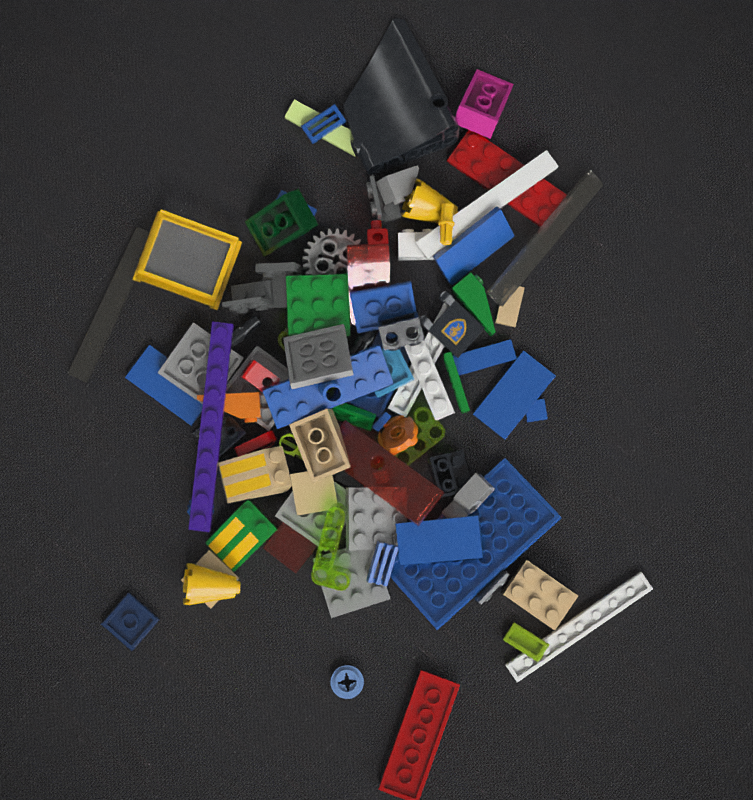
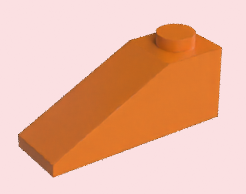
[197,392,262,423]

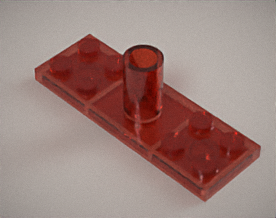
[340,420,444,526]

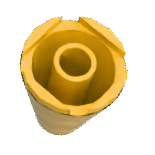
[401,178,459,223]
[183,563,240,605]

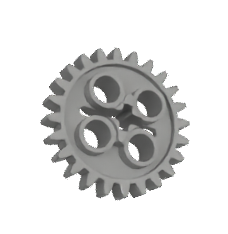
[302,229,368,292]

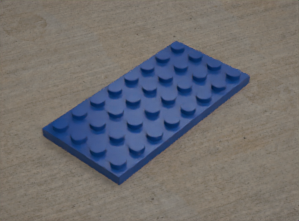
[384,458,561,630]

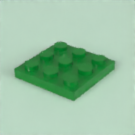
[285,274,350,337]

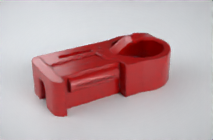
[234,430,277,457]

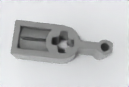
[442,473,495,518]

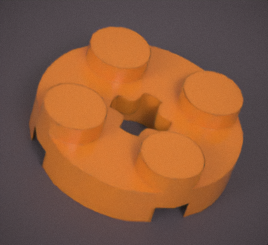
[378,415,418,455]

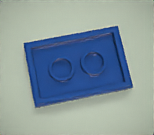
[350,281,416,333]

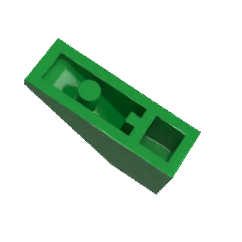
[451,272,495,337]

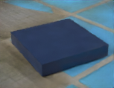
[101,592,160,651]

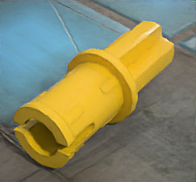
[438,203,455,245]

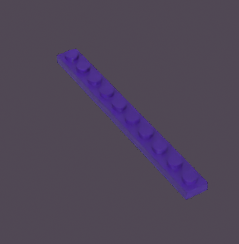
[188,322,234,532]

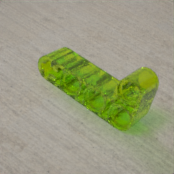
[378,407,445,481]
[311,503,352,591]

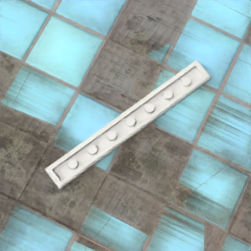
[415,150,559,260]
[505,572,653,682]

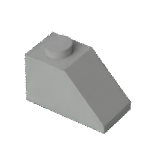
[376,165,419,205]

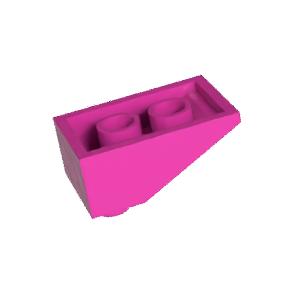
[455,69,514,139]

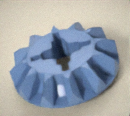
[331,665,364,699]

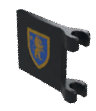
[420,291,485,358]

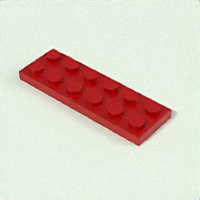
[447,130,569,231]
[378,670,460,800]

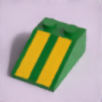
[206,499,278,572]

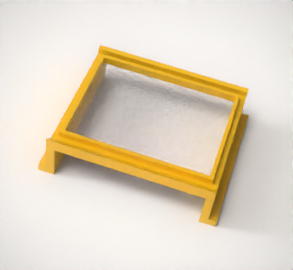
[132,209,242,310]

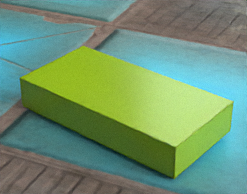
[503,622,549,663]

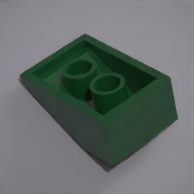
[245,189,319,257]

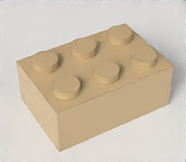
[501,559,578,630]

